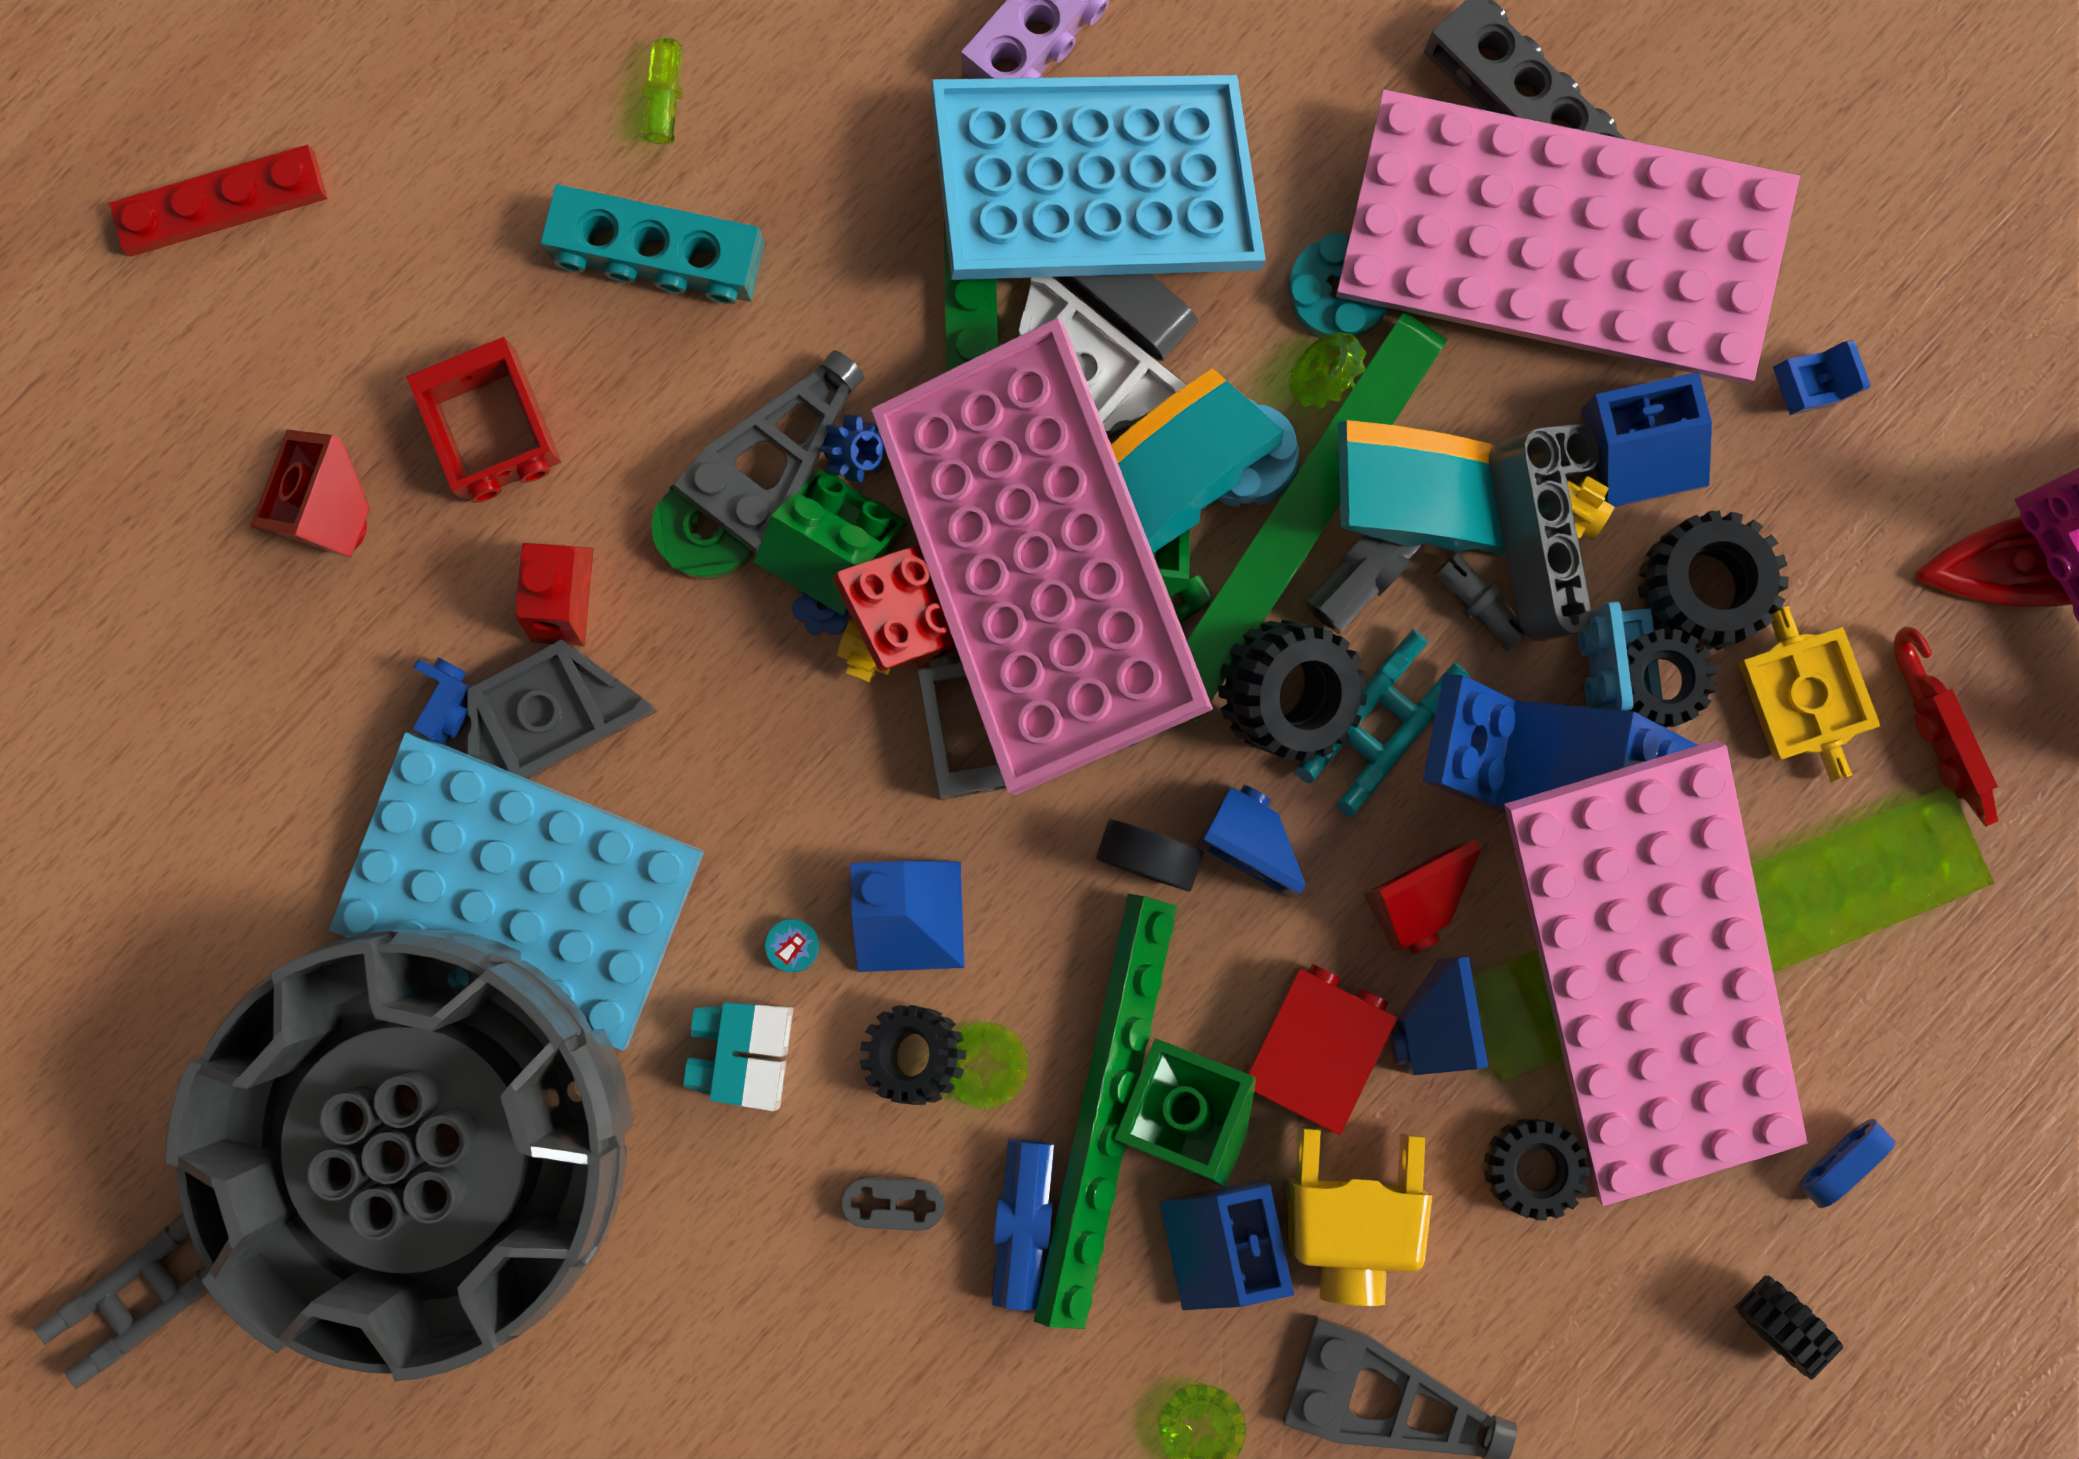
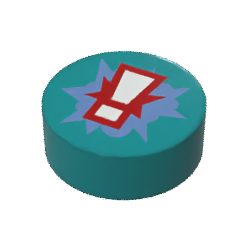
[765,919,820,972]

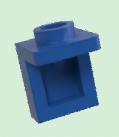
[1773,340,1870,415]
[413,657,471,744]

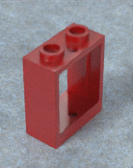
[406,337,562,503]

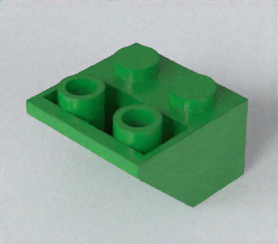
[753,468,907,615]

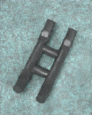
[32,1214,209,1389]

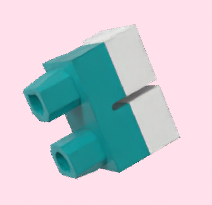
[683,1002,794,1111]

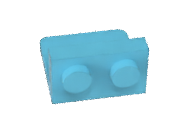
[1578,601,1663,711]

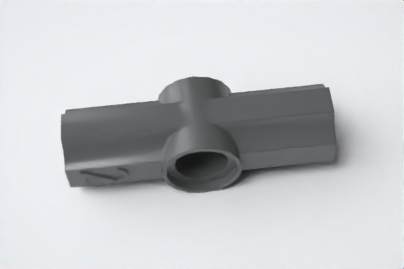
[1306,535,1425,635]

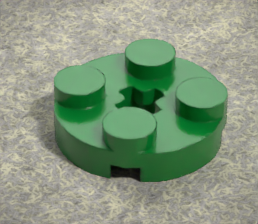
[651,485,753,580]

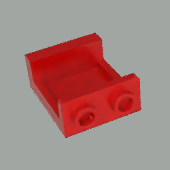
[1244,964,1397,1136]

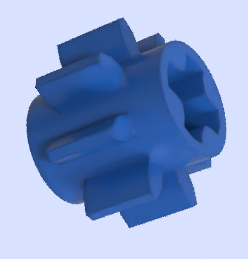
[819,415,886,482]

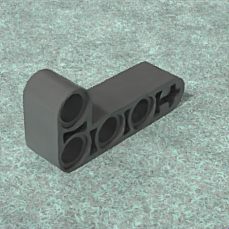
[1489,424,1600,641]

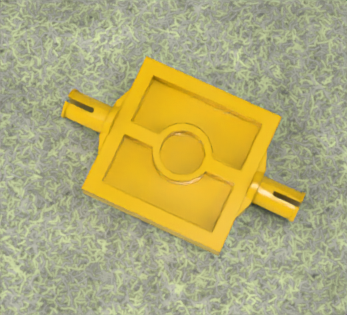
[1738,606,1881,782]

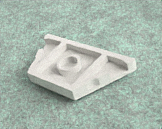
[1018,277,1186,436]

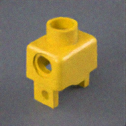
[1286,1126,1432,1306]

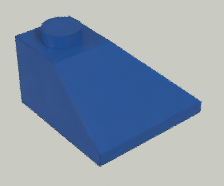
[1196,785,1306,898]
[850,861,965,972]
[1390,957,1488,1075]

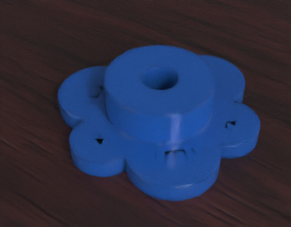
[792,591,849,635]

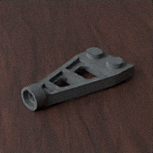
[673,350,864,554]
[1283,1316,1517,1459]

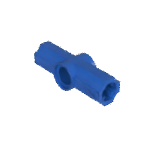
[992,1139,1054,1311]

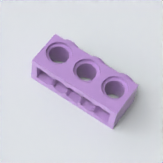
[961,0,1109,79]

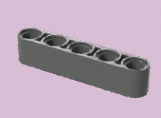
[1058,274,1198,361]

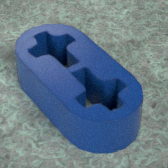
[1799,1119,1895,1208]

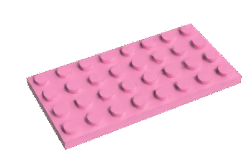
[1336,90,1800,385]
[871,318,1213,795]
[1504,740,1808,1206]

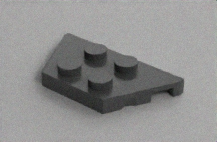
[468,640,657,779]

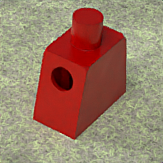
[515,543,594,646]

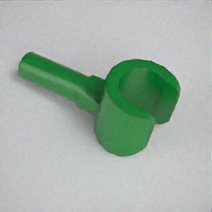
[1175,575,1212,625]

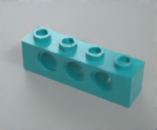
[541,184,765,304]

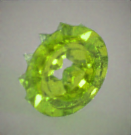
[1289,332,1367,409]
[950,1022,1029,1109]
[1158,1383,1246,1459]

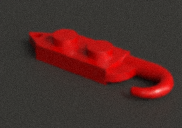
[1894,627,1998,827]

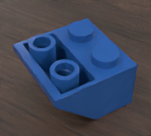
[1581,372,1712,507]
[1159,1179,1294,1310]

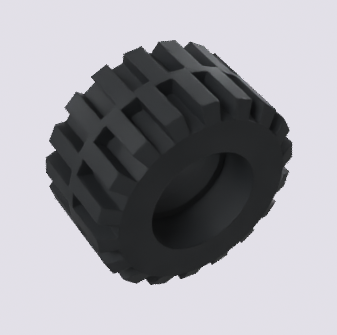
[1638,510,1789,651]
[1218,620,1367,762]

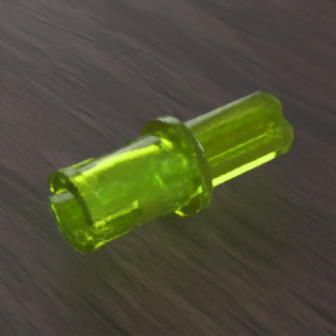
[641,37,684,144]

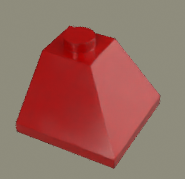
[250,429,370,557]
[1364,839,1481,955]

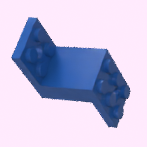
[1423,674,1698,813]

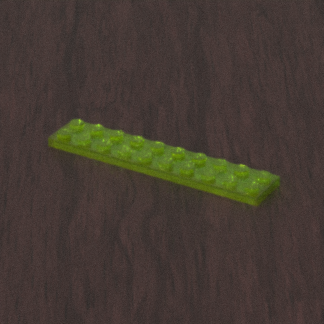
[1472,786,1994,1081]

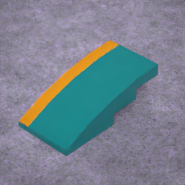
[1111,368,1284,553]
[1338,420,1507,557]

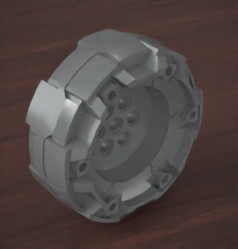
[166,929,633,1381]

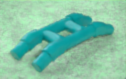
[1296,628,1470,817]

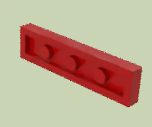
[109,144,328,257]

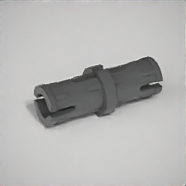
[1433,552,1525,651]

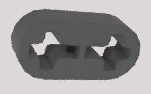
[842,1176,945,1231]

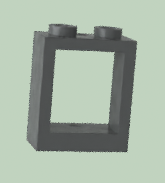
[918,655,1007,800]

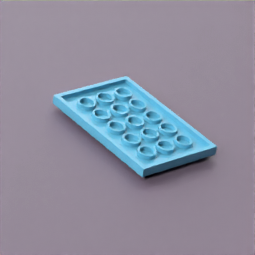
[930,75,1266,280]
[329,732,705,1051]

